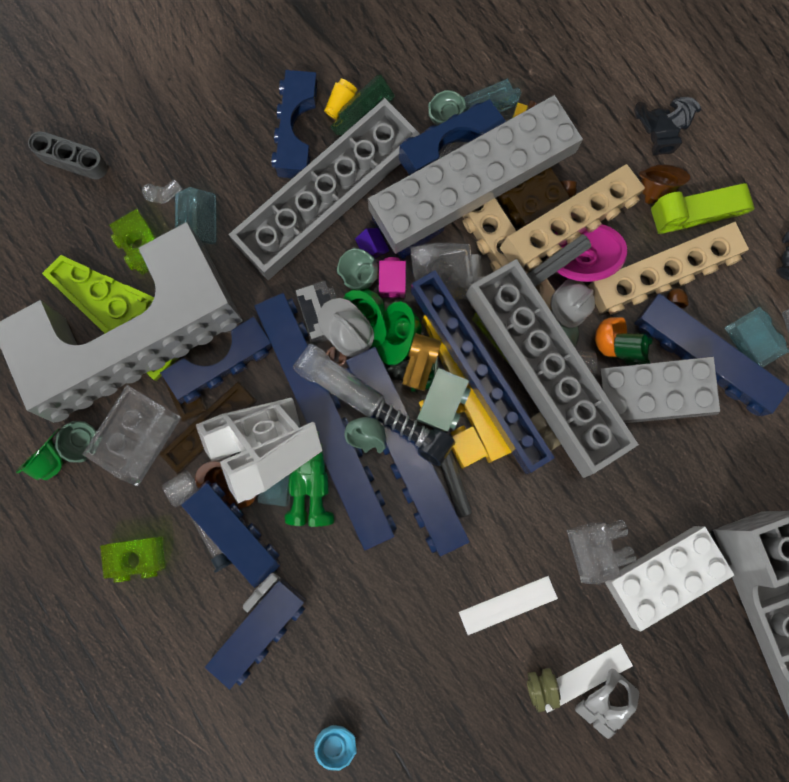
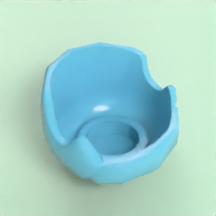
[314,725,357,771]

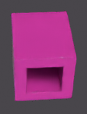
[379,257,406,298]

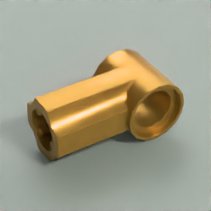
[402,333,441,391]

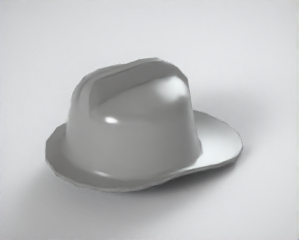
[551,279,595,328]
[318,298,374,357]

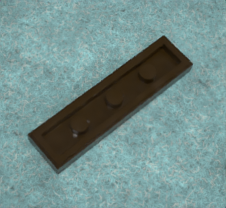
[159,382,257,474]

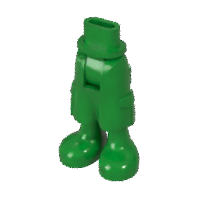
[284,431,335,527]

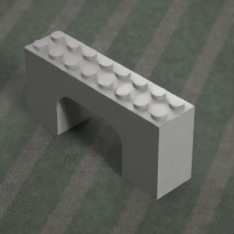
[0,222,243,423]
[713,511,789,717]

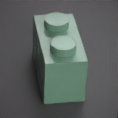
[417,368,471,433]

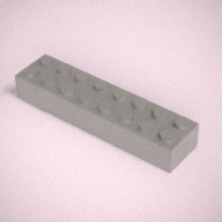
[368,95,583,254]
[229,98,420,280]
[465,259,639,478]

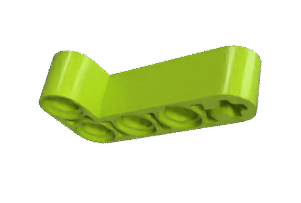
[651,183,755,234]

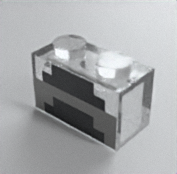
[295,281,336,345]

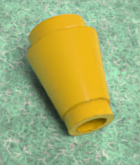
[324,79,358,120]

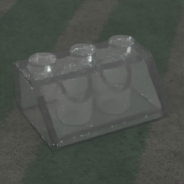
[82,385,182,486]

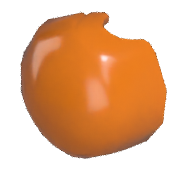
[595,317,627,357]

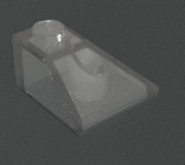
[411,243,474,300]

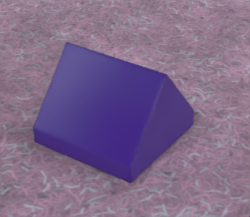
[355,228,389,258]

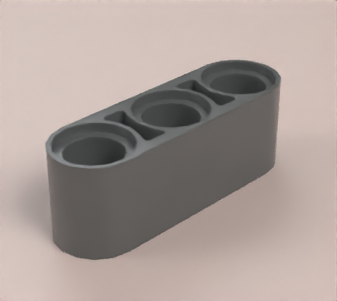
[28,131,108,179]

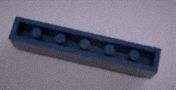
[634,293,789,416]

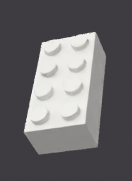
[604,526,734,632]

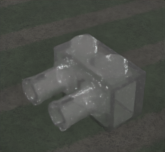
[566,520,636,585]

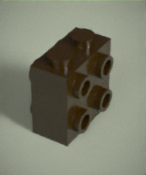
[497,167,570,229]

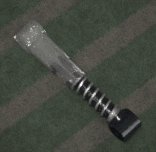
[292,344,455,466]

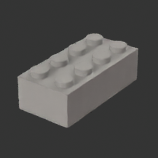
[601,357,720,423]

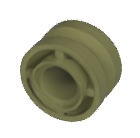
[527,668,561,713]

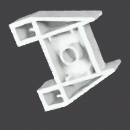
[196,398,322,503]

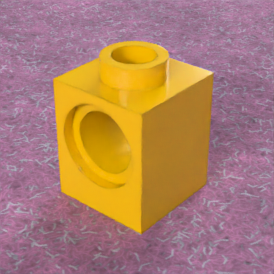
[450,425,488,469]

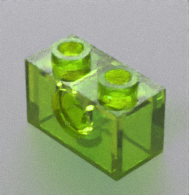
[109,209,156,275]
[100,537,166,583]

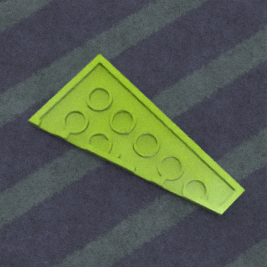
[42,255,180,381]

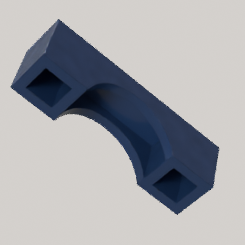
[272,70,318,178]
[399,99,506,175]
[160,317,271,404]

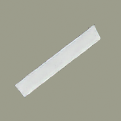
[459,576,558,635]
[545,644,633,713]

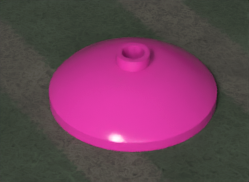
[547,224,627,282]

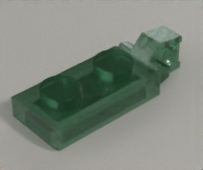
[330,75,395,136]

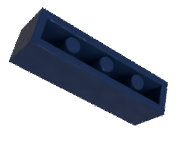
[181,480,280,588]
[204,578,306,690]

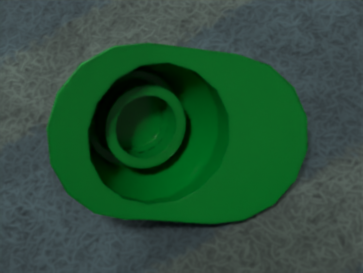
[343,288,387,348]
[377,301,422,365]
[16,428,62,480]

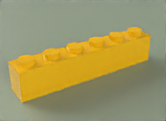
[422,315,512,463]

